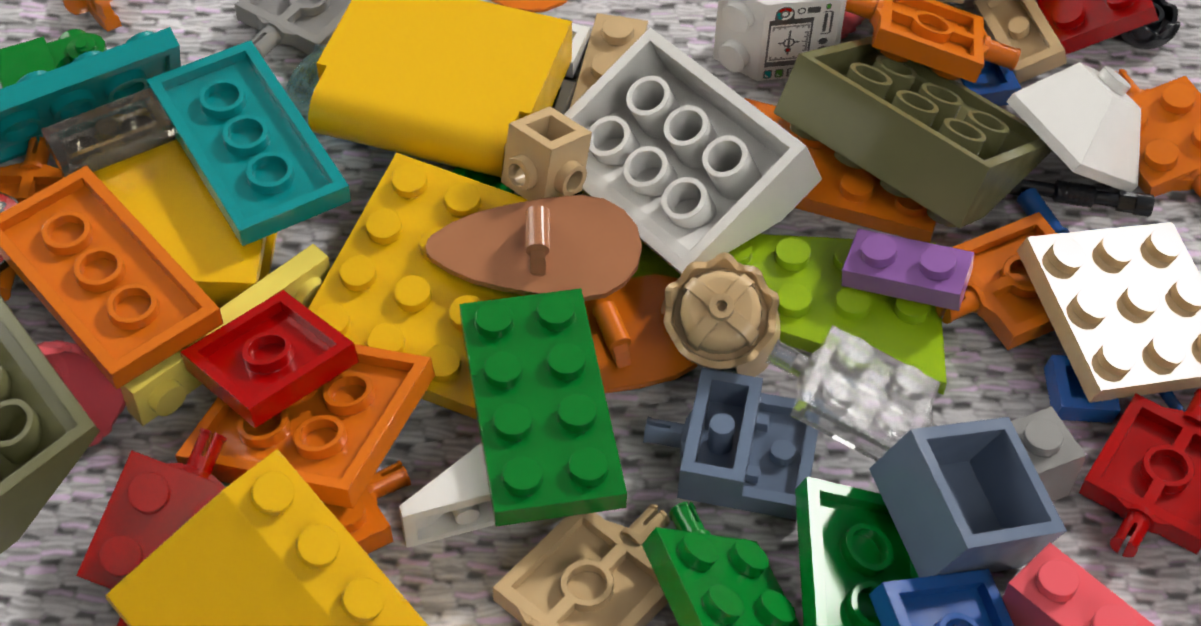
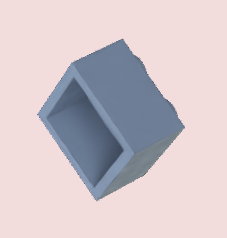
[869,417,1067,577]

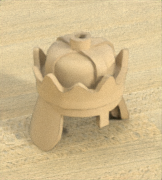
[661,252,781,377]

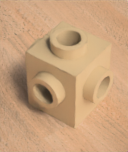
[501,106,592,201]

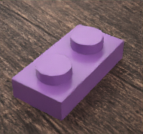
[842,228,975,311]

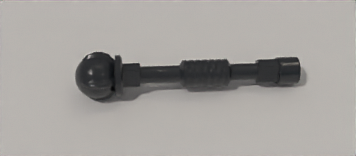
[1002,179,1155,217]

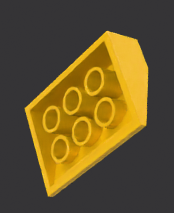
[105,449,428,626]

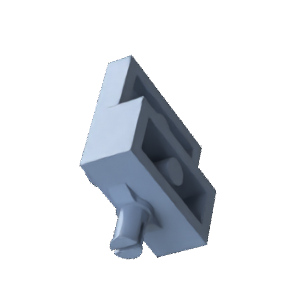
[643,368,823,520]

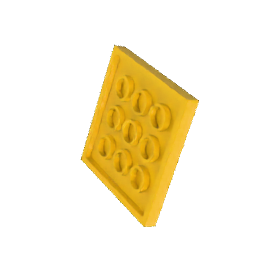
[308,152,528,420]

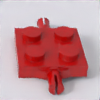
[1079,388,1201,558]
[76,428,227,626]

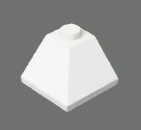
[1006,62,1141,192]

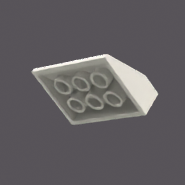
[564,27,822,274]

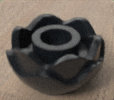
[1119,0,1180,49]

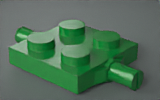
[642,501,800,626]

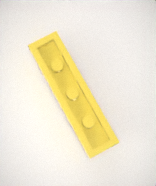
[120,244,330,426]

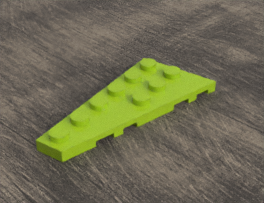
[632,234,947,395]

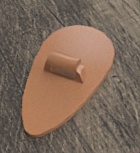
[426,195,642,301]

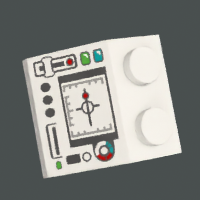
[713,0,847,81]

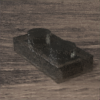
[41,88,176,177]

